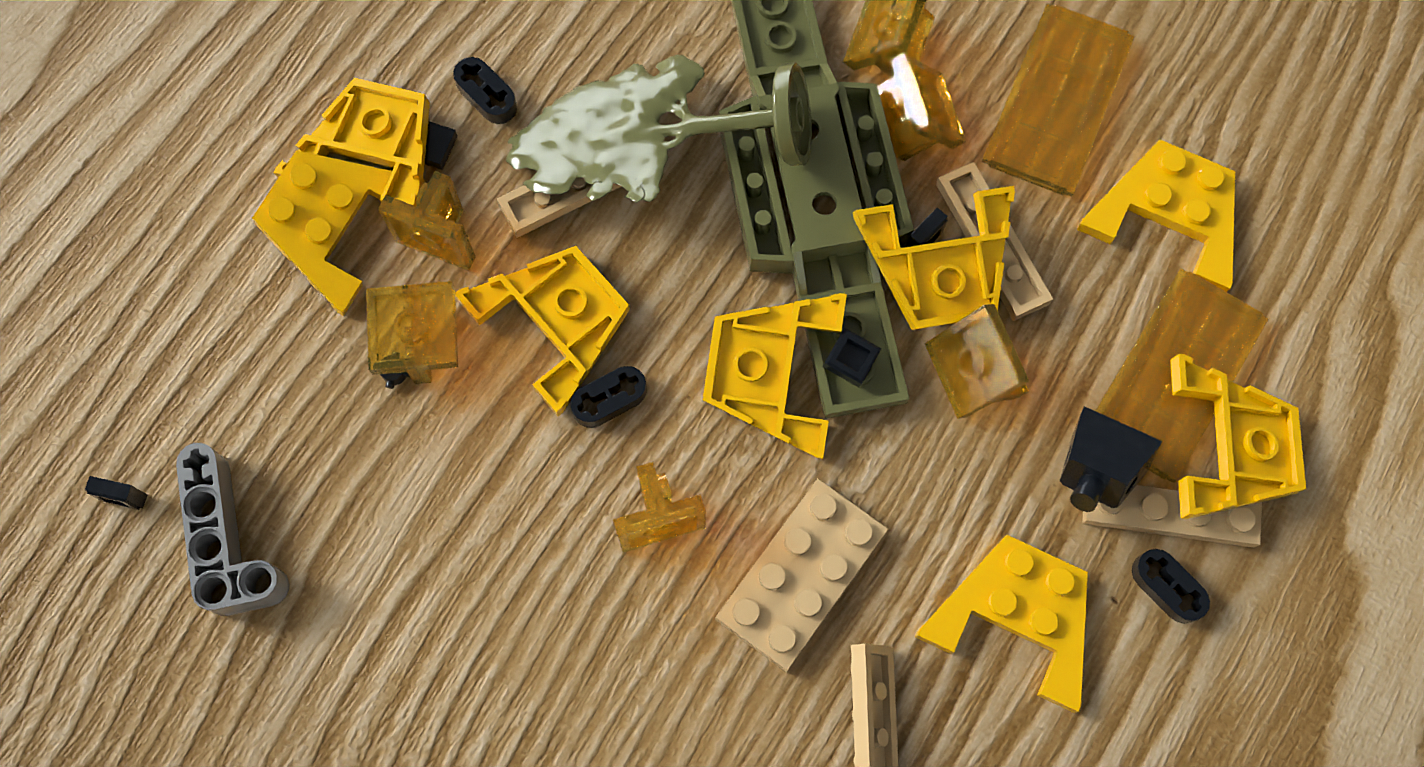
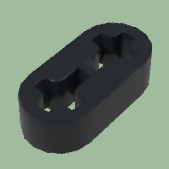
[453,57,517,124]
[571,366,647,428]
[1132,549,1210,624]

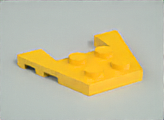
[274,78,430,215]
[1077,140,1235,294]
[252,150,425,316]
[853,186,1015,330]
[454,246,630,416]
[703,293,847,459]
[1170,354,1306,519]
[915,535,1088,713]

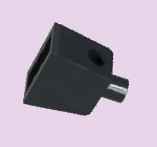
[1060,406,1162,512]

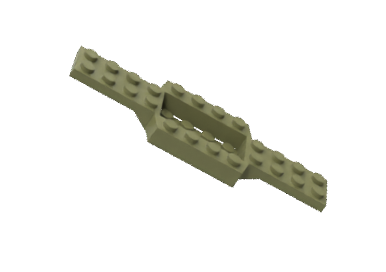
[719,0,914,419]

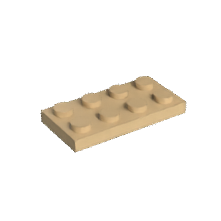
[715,478,888,672]

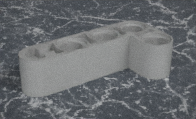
[176,443,289,616]

